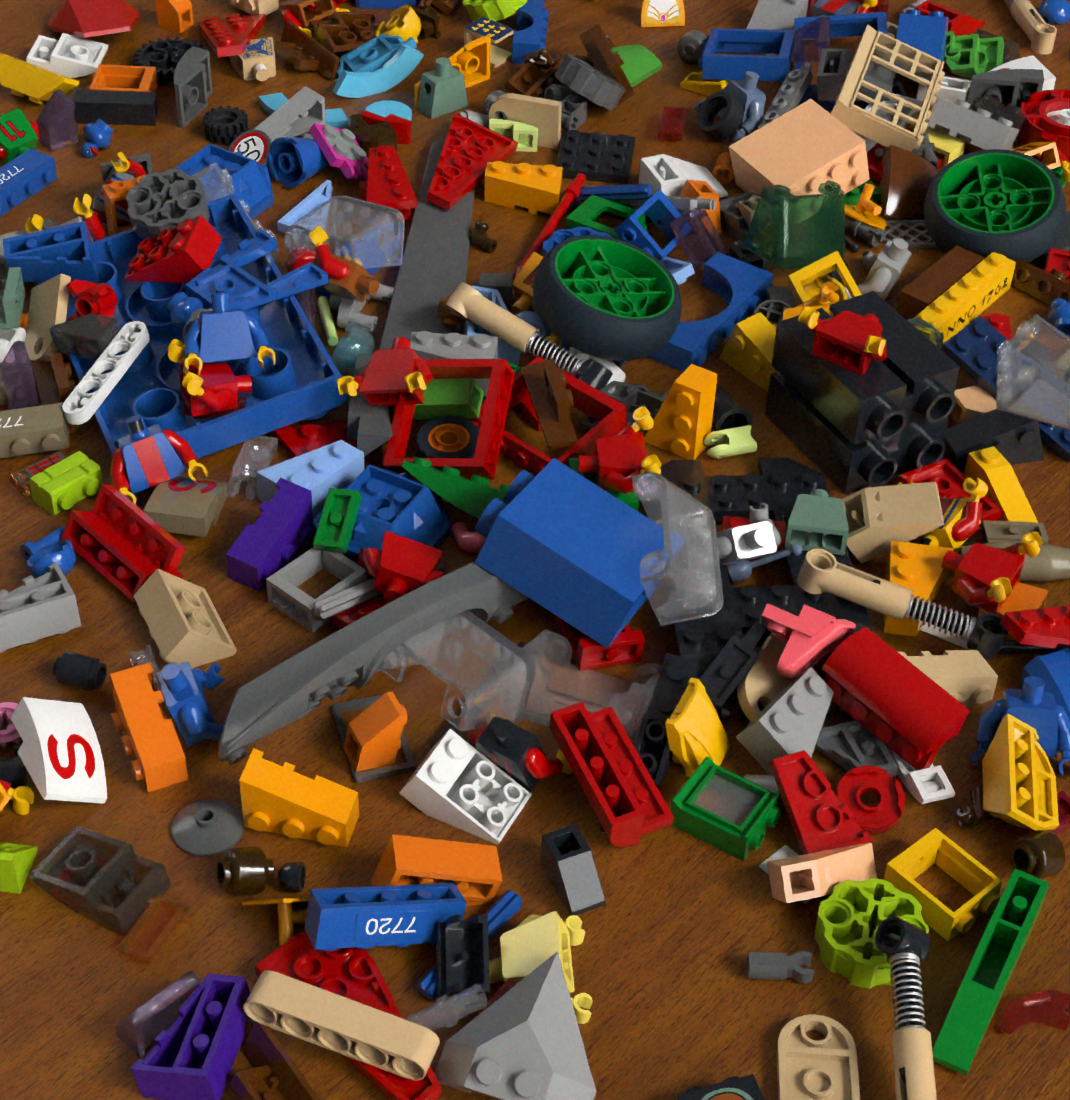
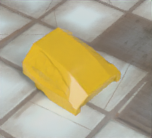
[665,678,730,777]

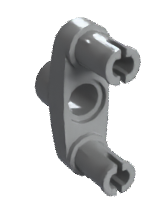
[329,283,395,334]

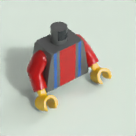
[808,0,878,17]

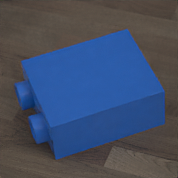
[475,458,683,649]

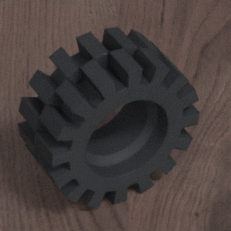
[203,106,248,146]

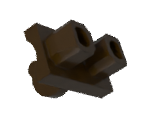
[407,4,441,39]

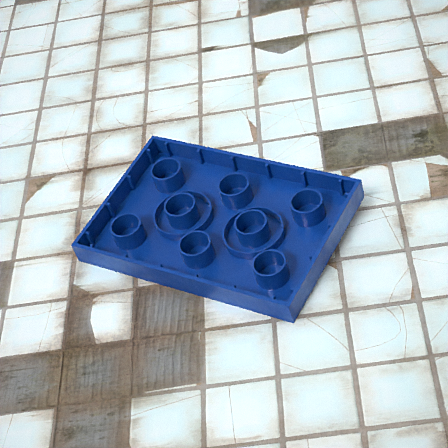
[36,193,348,458]

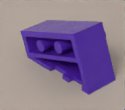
[226,478,315,591]
[131,974,251,1100]

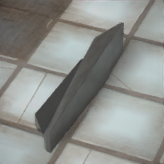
[347,354,393,457]

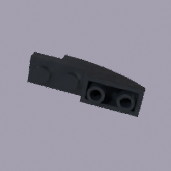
[635,653,700,787]

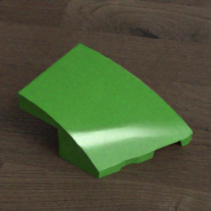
[944,31,1004,79]
[586,44,662,88]

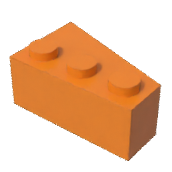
[110,662,188,793]
[370,834,503,906]

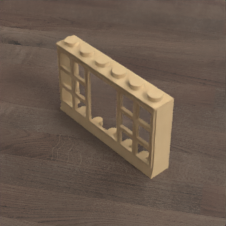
[830,25,945,152]

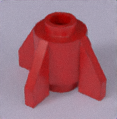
[66,279,118,332]

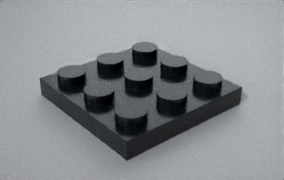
[556,130,635,184]

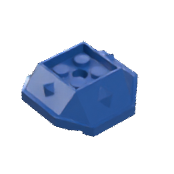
[174,144,274,221]
[313,465,450,562]

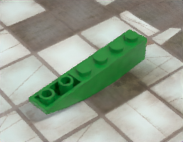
[402,457,510,519]
[932,868,1050,1076]

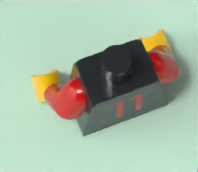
[468,713,573,793]

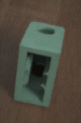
[417,57,468,119]
[785,489,849,555]

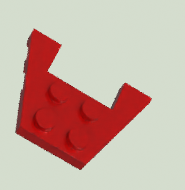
[271,401,357,459]

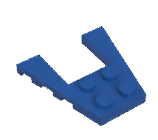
[185,229,329,310]

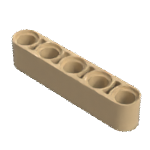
[243,971,440,1080]

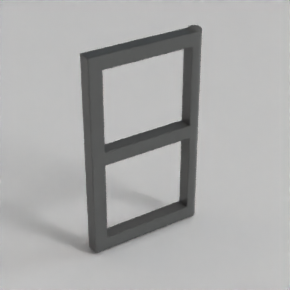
[331,694,416,783]

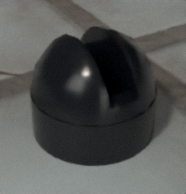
[278,862,306,892]

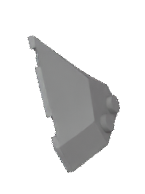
[435,952,597,1100]

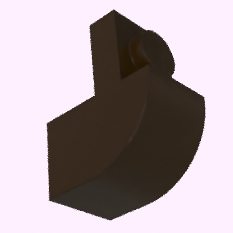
[348,114,397,159]

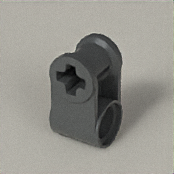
[561,92,587,131]

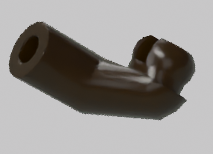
[471,221,498,253]
[956,787,990,829]

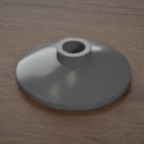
[171,799,244,857]

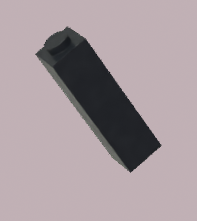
[62,89,159,126]

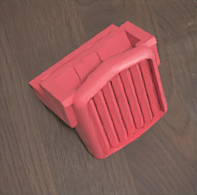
[762,603,856,680]

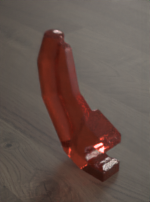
[993,989,1070,1034]

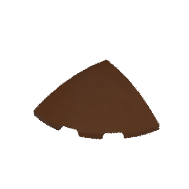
[309,11,379,53]
[880,144,940,220]

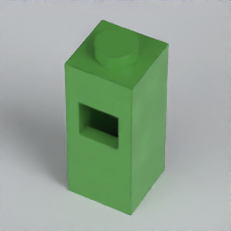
[413,378,484,420]

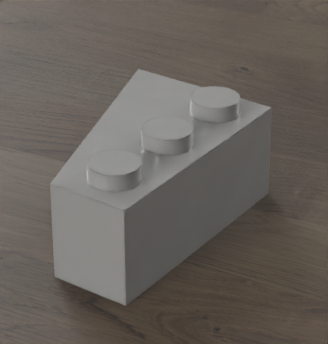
[928,98,1019,150]
[736,667,834,775]

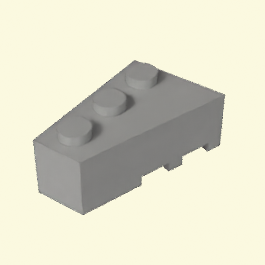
[253,86,326,165]
[410,331,498,397]
[0,562,82,653]

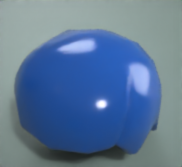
[1037,0,1070,24]
[26,540,76,578]

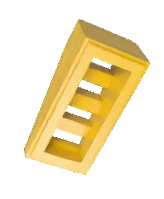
[680,72,730,97]

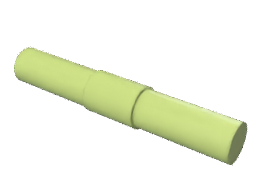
[317,296,339,346]

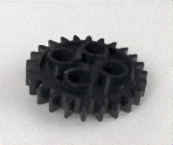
[133,36,210,84]

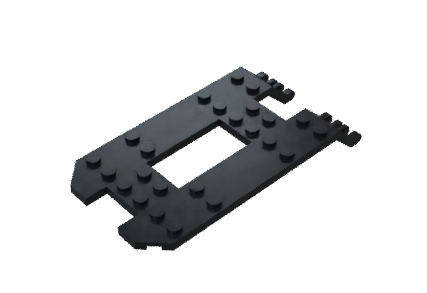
[645,458,874,722]

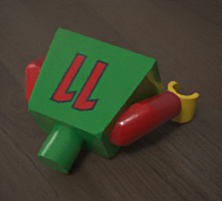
[0,108,40,164]

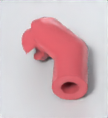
[452,522,486,553]

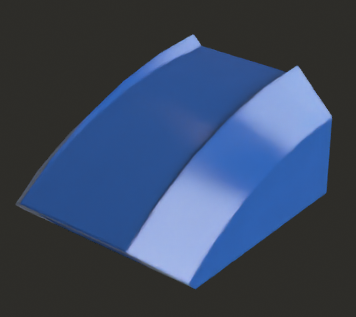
[1019,647,1070,719]

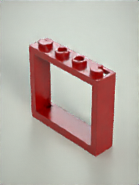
[468,356,627,474]
[382,359,515,480]

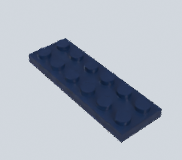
[941,316,1070,463]

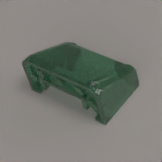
[743,181,846,269]

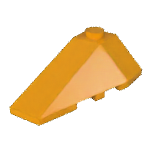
[414,35,491,108]

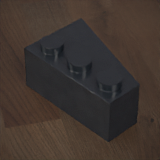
[944,398,1044,473]

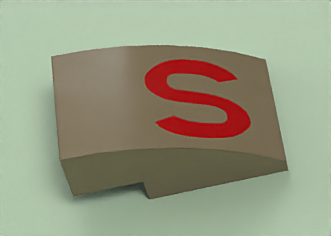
[143,476,231,537]

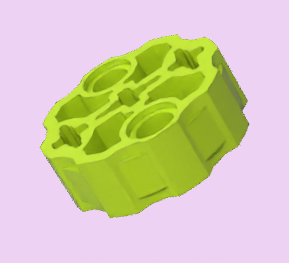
[462,0,528,22]
[814,878,929,989]

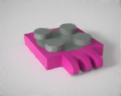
[309,123,369,181]

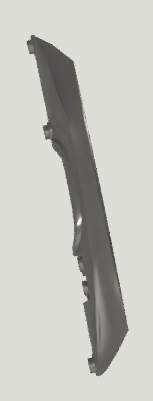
[218,562,529,765]

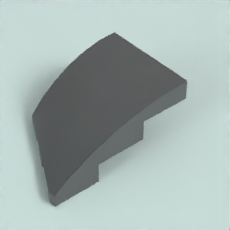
[579,381,670,437]

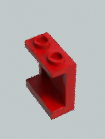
[554,615,645,672]

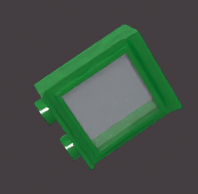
[671,756,782,861]

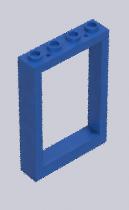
[794,12,889,112]

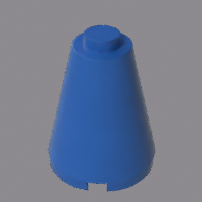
[267,137,330,188]

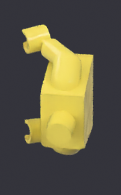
[489,911,593,1024]

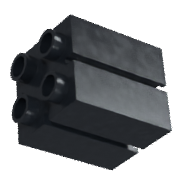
[765,291,960,495]

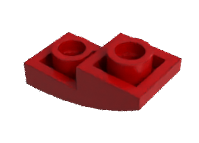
[360,110,411,144]

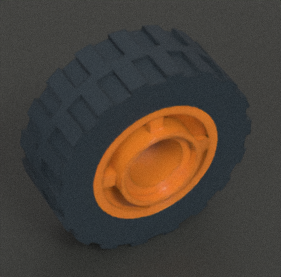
[416,415,479,458]

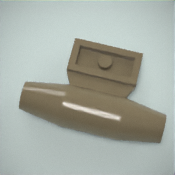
[958,520,1070,581]

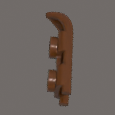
[522,49,561,70]

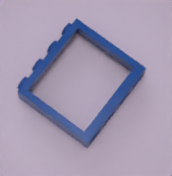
[698,28,795,81]

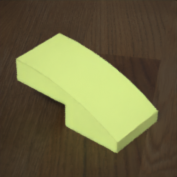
[489,118,538,152]

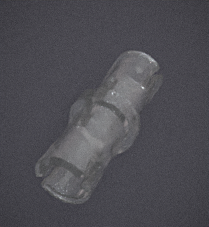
[407,984,488,1031]

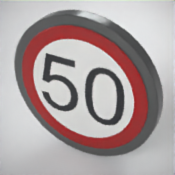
[228,129,272,166]

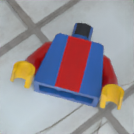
[110,415,208,505]

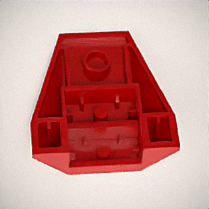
[47,0,141,38]

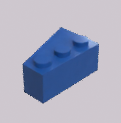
[3,221,99,283]

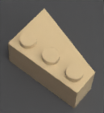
[898,650,998,707]

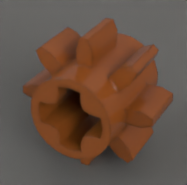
[437,292,465,328]

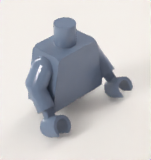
[694,71,766,143]

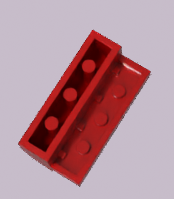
[61,484,186,603]
[822,627,970,770]
[549,702,674,847]

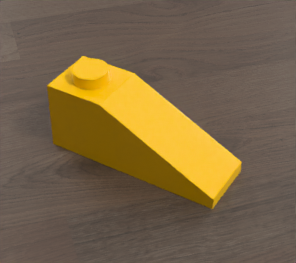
[964,446,1038,523]

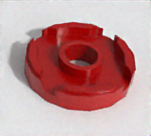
[834,765,905,835]

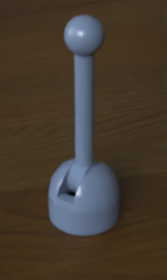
[727,543,802,584]

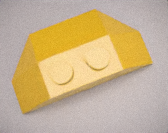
[0,53,79,104]
[982,713,1059,831]

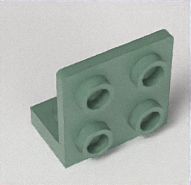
[0,267,26,330]

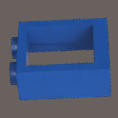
[614,189,693,261]

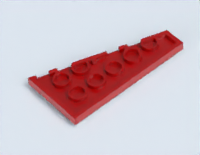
[255,930,441,1100]

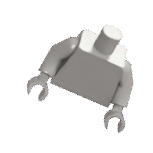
[843,238,911,301]
[680,503,781,568]

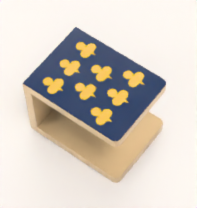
[464,17,513,68]

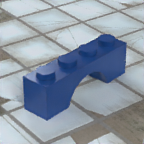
[512,0,549,64]

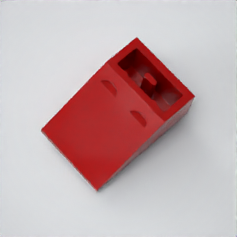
[914,0,985,36]
[124,215,222,283]

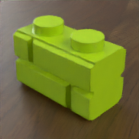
[29,450,103,516]

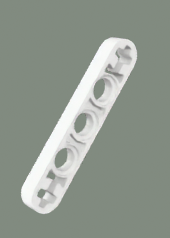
[62,321,150,425]

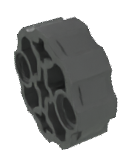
[554,53,625,111]
[126,169,210,239]

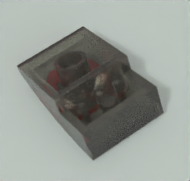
[29,826,171,937]

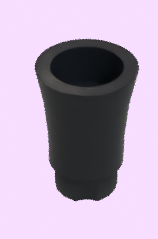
[712,385,753,431]

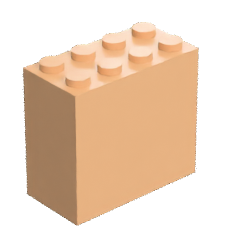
[729,99,870,224]

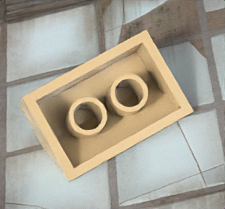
[134,568,237,668]

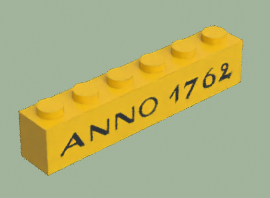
[909,252,1016,349]

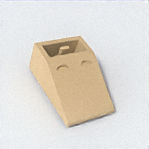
[841,482,944,564]

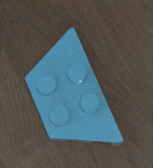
[335,34,418,84]

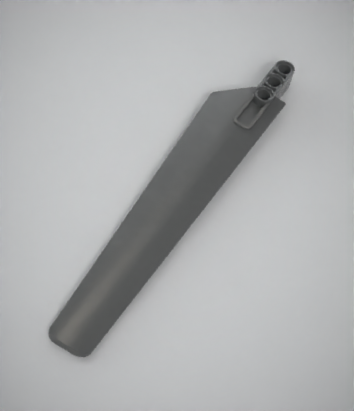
[379,140,475,443]

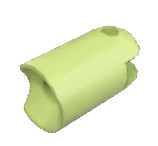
[703,425,757,459]

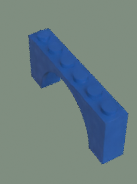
[647,252,774,372]

